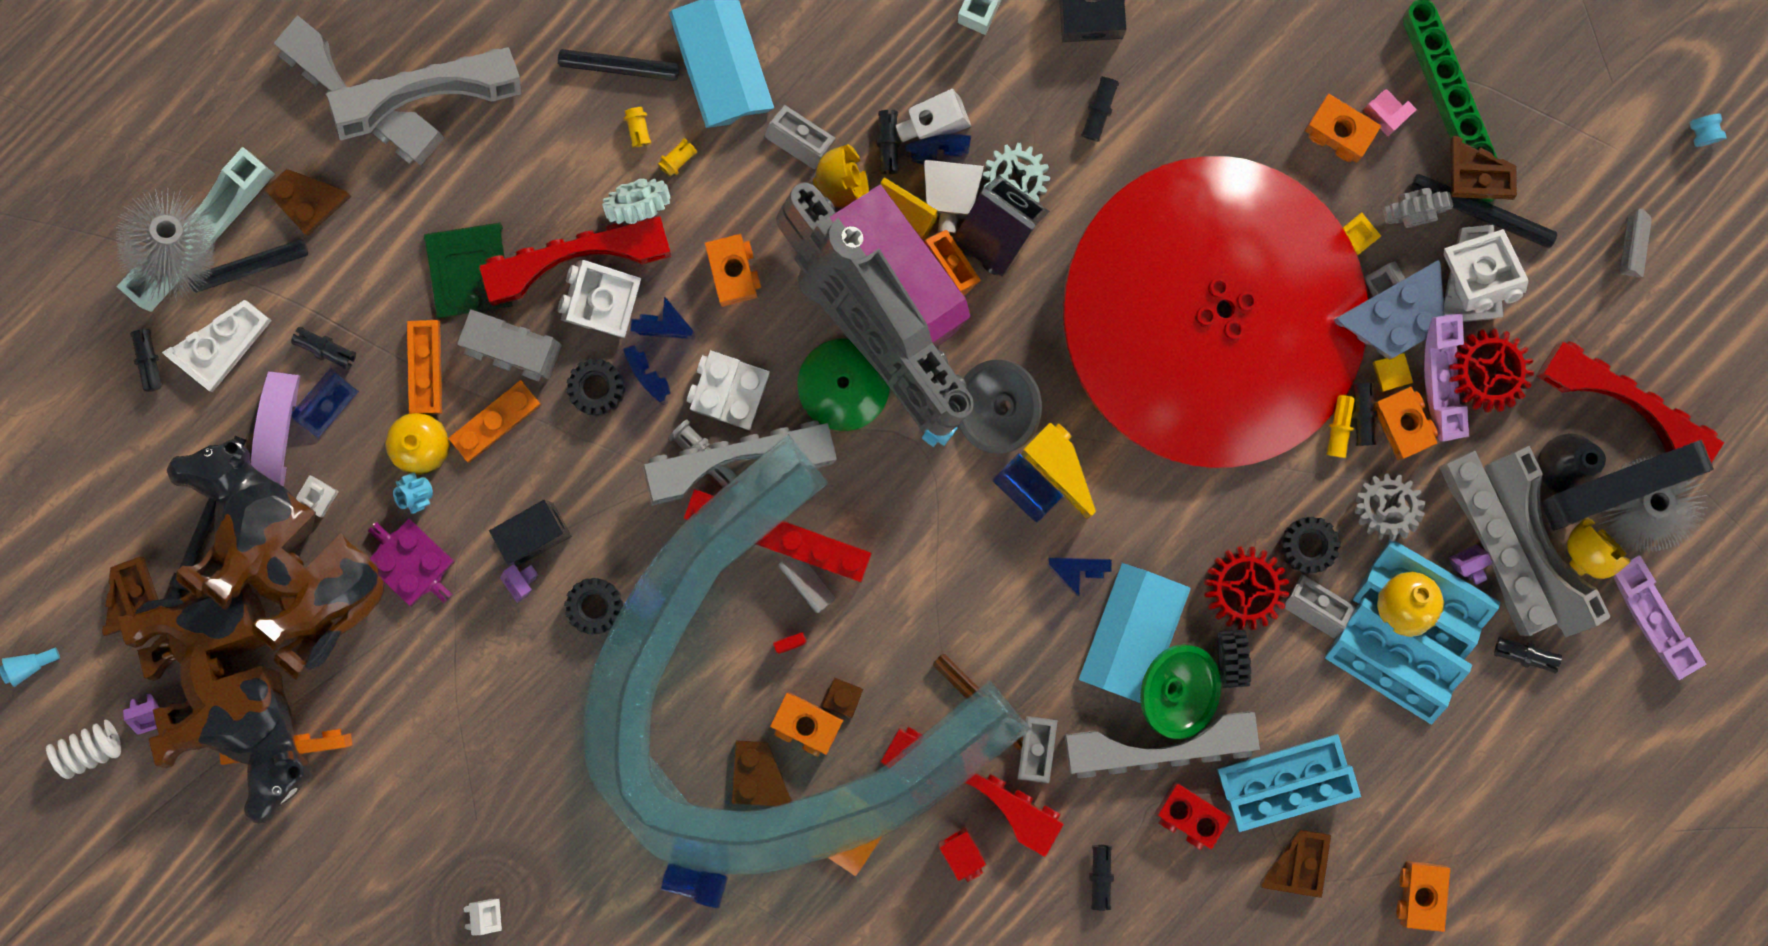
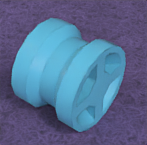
[1689,114,1727,147]

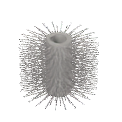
[116,189,215,302]
[1598,455,1707,553]

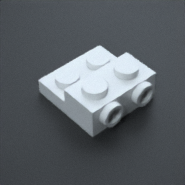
[1443,229,1529,313]
[558,260,641,338]
[687,350,770,431]

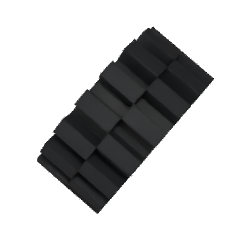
[566,358,625,416]
[1281,517,1341,573]
[564,578,623,634]
[1217,630,1251,688]

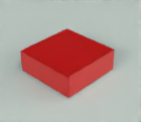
[773,632,807,654]

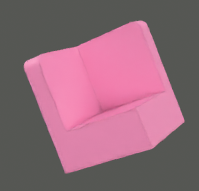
[1363,89,1417,136]

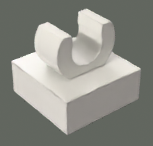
[296,475,339,518]
[464,899,502,935]

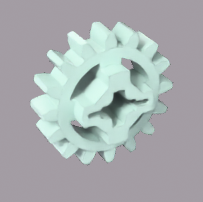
[983,143,1050,203]
[602,179,671,224]

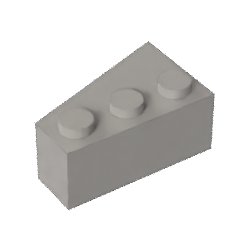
[457,309,562,382]

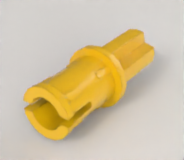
[1326,395,1355,458]

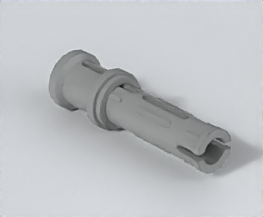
[667,419,750,502]

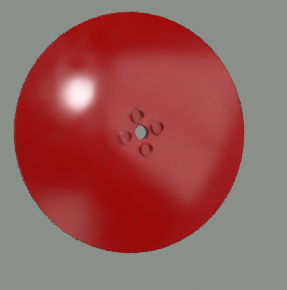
[1063,156,1368,468]

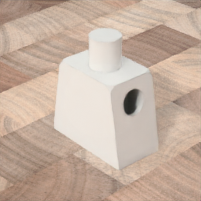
[896,89,971,143]
[924,160,984,235]

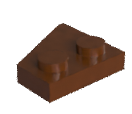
[1450,136,1517,200]
[264,169,352,236]
[102,556,159,636]
[732,740,793,807]
[1260,829,1331,898]

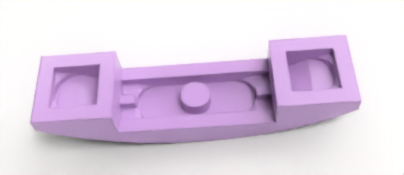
[1424,313,1469,441]
[251,371,300,486]
[1613,555,1707,680]

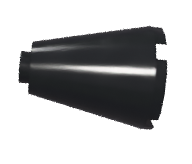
[1539,433,1606,493]

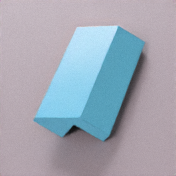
[668,0,774,128]
[1353,540,1500,660]
[1079,563,1191,703]
[1325,598,1472,725]
[1216,734,1361,832]

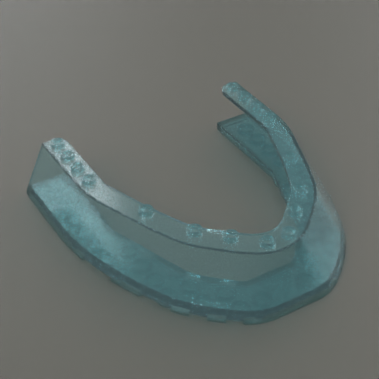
[584,434,1030,874]

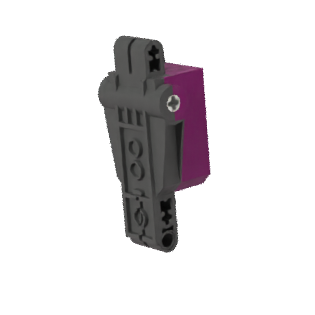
[776,183,974,436]

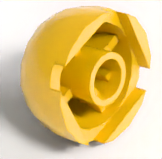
[813,144,869,209]
[385,413,450,475]
[1567,517,1631,579]
[1377,571,1444,637]

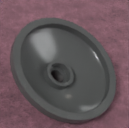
[959,360,1042,454]

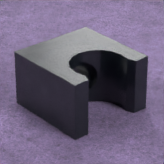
[1059,0,1127,43]
[489,499,572,567]

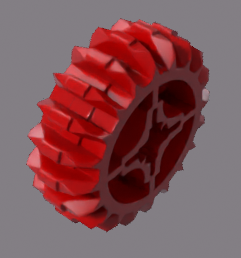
[1449,328,1534,413]
[1204,546,1289,630]

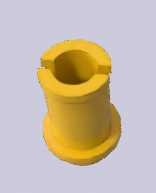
[623,107,651,148]
[657,138,697,177]

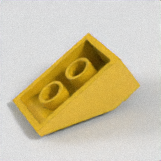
[1021,422,1096,519]

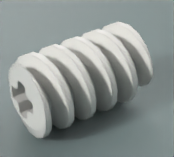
[46,720,121,779]

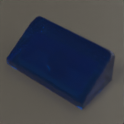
[291,368,359,438]
[993,453,1063,523]

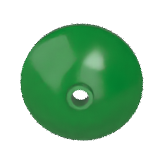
[797,338,890,431]
[1140,644,1221,739]

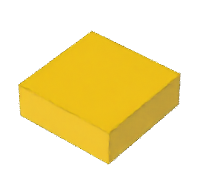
[1343,212,1381,256]
[1373,353,1413,392]

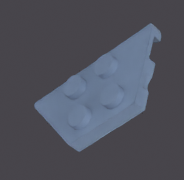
[1334,260,1445,360]

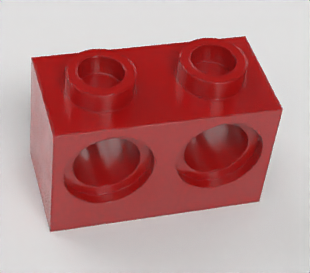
[1154,782,1232,850]
[938,827,986,882]

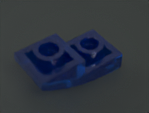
[906,134,971,164]
[623,345,671,405]

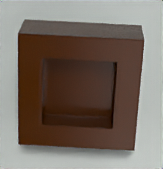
[823,678,864,718]

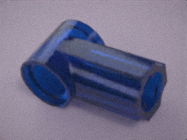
[661,862,728,908]

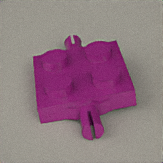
[368,519,455,607]

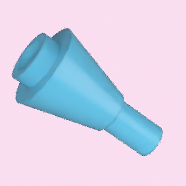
[0,647,60,687]

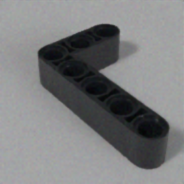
[1541,440,1714,531]

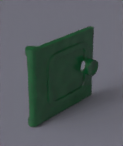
[424,222,513,318]

